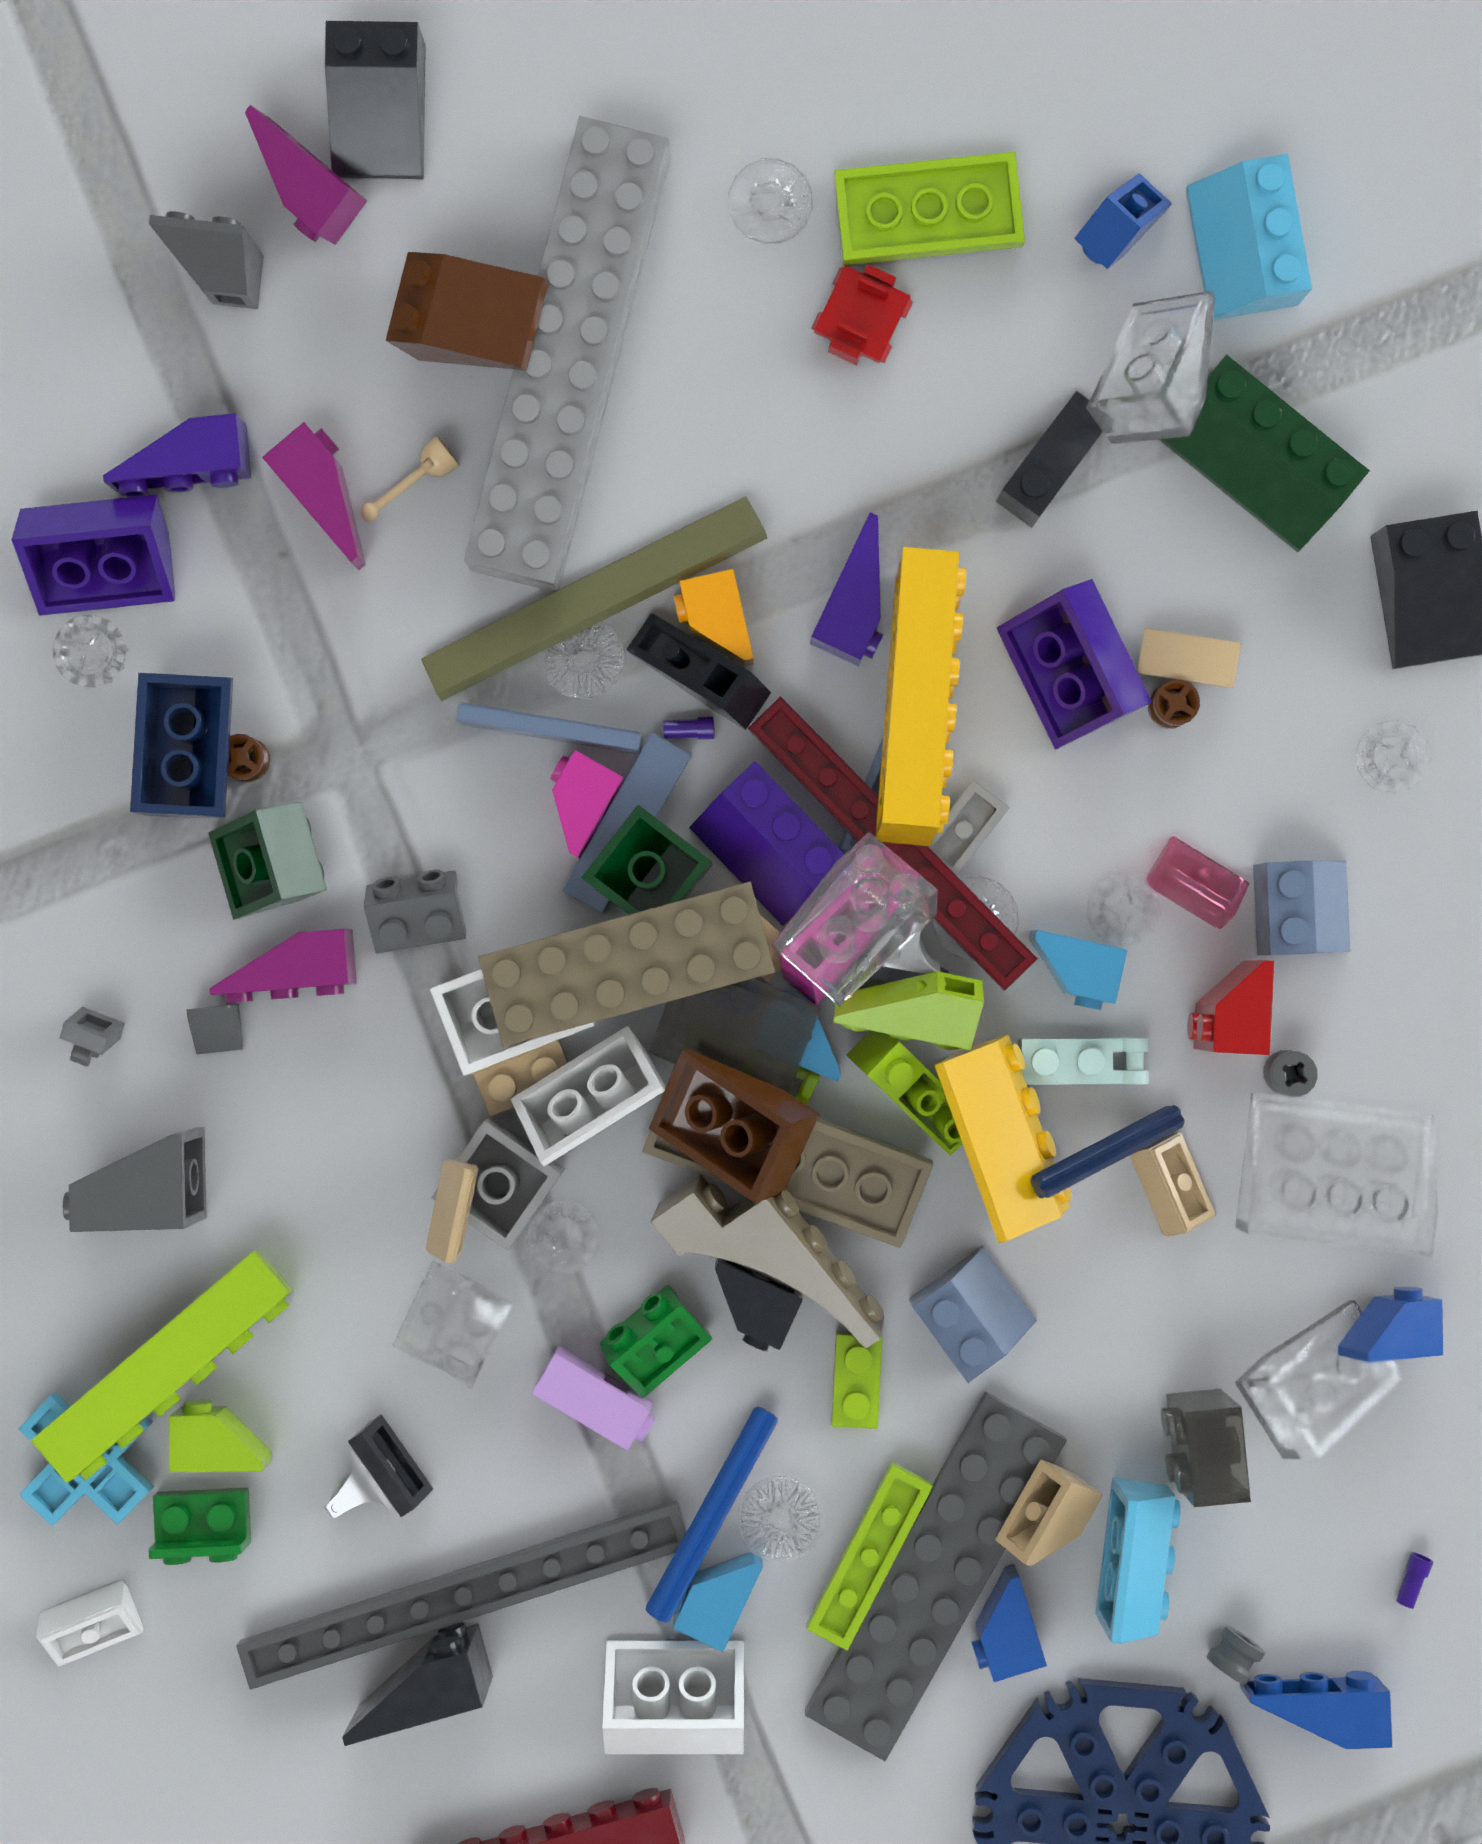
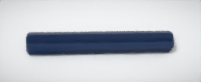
[1030,1105,1185,1198]

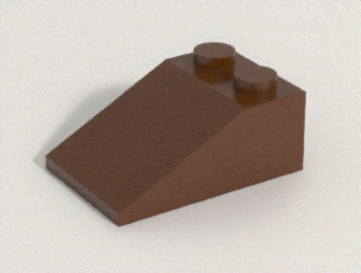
[385,252,549,371]
[649,1049,820,1203]

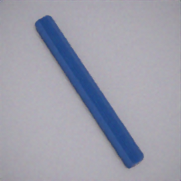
[646,1406,778,1623]

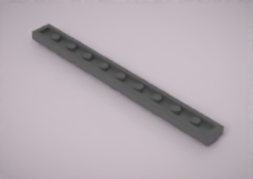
[236,1500,687,1690]

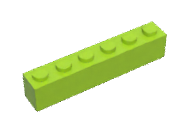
[31,1249,294,1484]

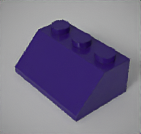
[11,494,175,616]
[996,579,1152,750]
[689,761,851,926]

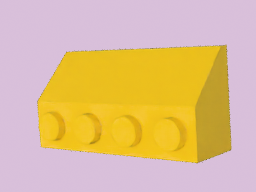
[934,1034,1072,1244]

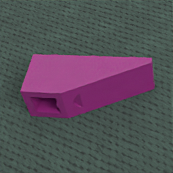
[209,929,357,1003]

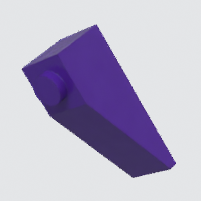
[810,512,884,667]

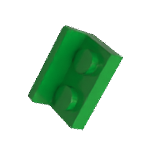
[600,1285,713,1398]
[148,1487,251,1565]

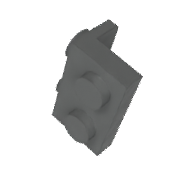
[363,870,466,954]

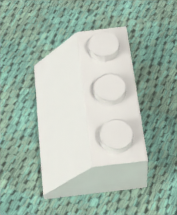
[430,969,595,1076]
[510,1025,666,1166]
[602,1641,744,1754]

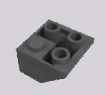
[149,211,264,309]

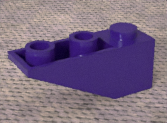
[103,413,252,497]

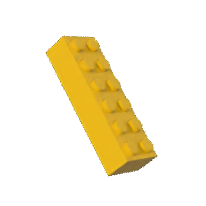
[875,547,966,846]

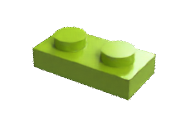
[831,1331,882,1429]

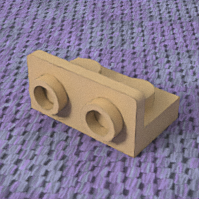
[470,1039,568,1117]

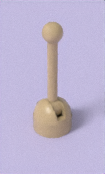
[361,436,459,521]

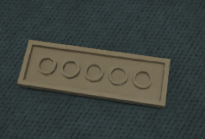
[478,881,775,1047]
[642,1064,933,1248]

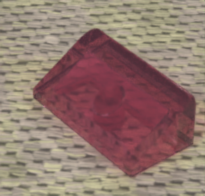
[1144,835,1250,929]

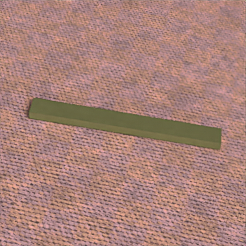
[421,496,768,701]

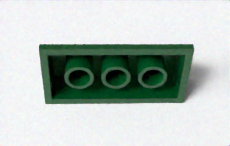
[1158,354,1370,552]

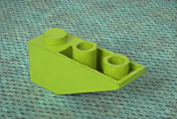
[833,971,984,1051]
[846,1030,962,1156]

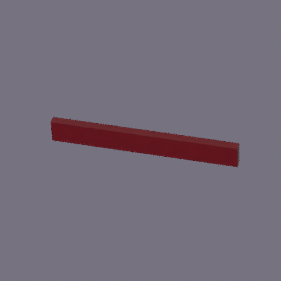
[748,696,1038,991]

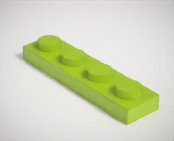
[806,1461,933,1651]

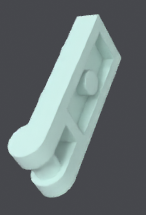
[1019,1038,1149,1085]

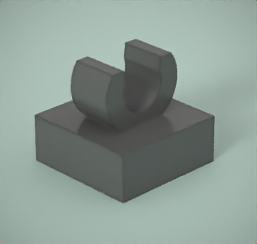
[59,1007,125,1067]

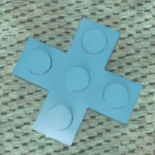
[18,1392,154,1526]

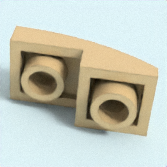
[1137,628,1242,688]

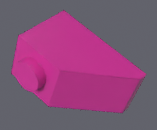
[550,750,625,859]

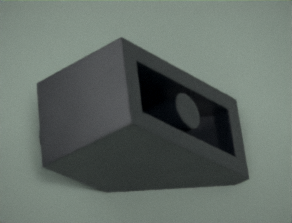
[715,1258,803,1351]

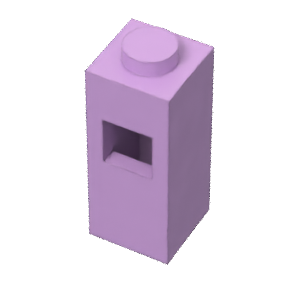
[531,1346,655,1451]

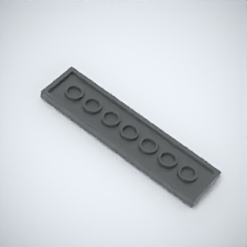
[805,1391,1067,1761]

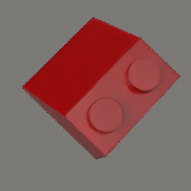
[1187,960,1274,1055]

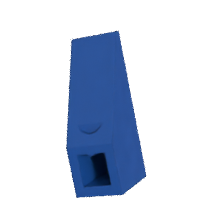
[1240,1671,1393,1749]

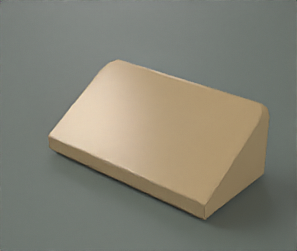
[1130,1132,1217,1236]
[426,1160,479,1264]

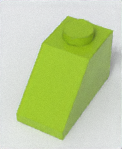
[169,1399,272,1472]

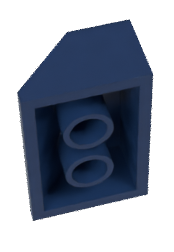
[130,672,234,818]

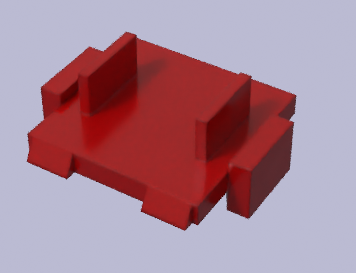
[811,264,913,366]

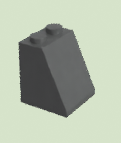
[63,1127,207,1232]

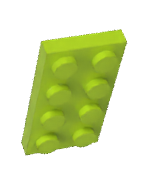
[834,151,1025,266]

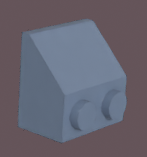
[1253,860,1350,956]
[909,1246,1037,1383]

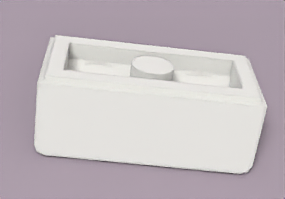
[36,1580,144,1667]

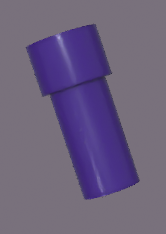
[663,716,715,740]
[1396,1552,1434,1609]

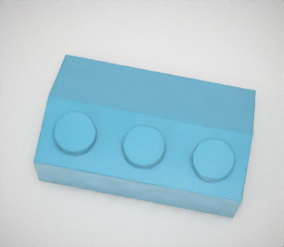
[1186,153,1312,321]
[1095,1478,1181,1644]

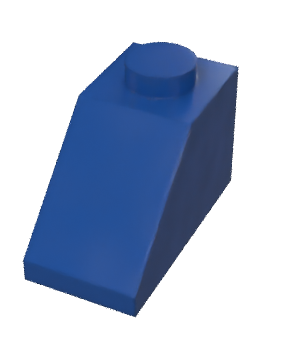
[1074,173,1172,269]
[1338,1287,1443,1363]
[971,1564,1047,1682]

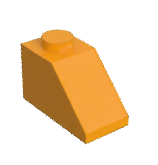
[673,569,754,667]

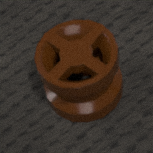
[1148,680,1200,729]
[228,734,270,782]

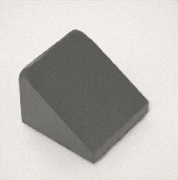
[186,1004,243,1054]

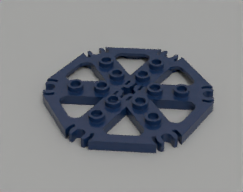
[972,1678,1270,1844]

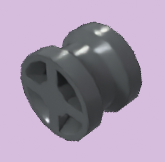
[1263,1050,1318,1097]
[1206,1625,1266,1685]

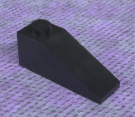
[996,391,1113,528]
[626,613,772,730]

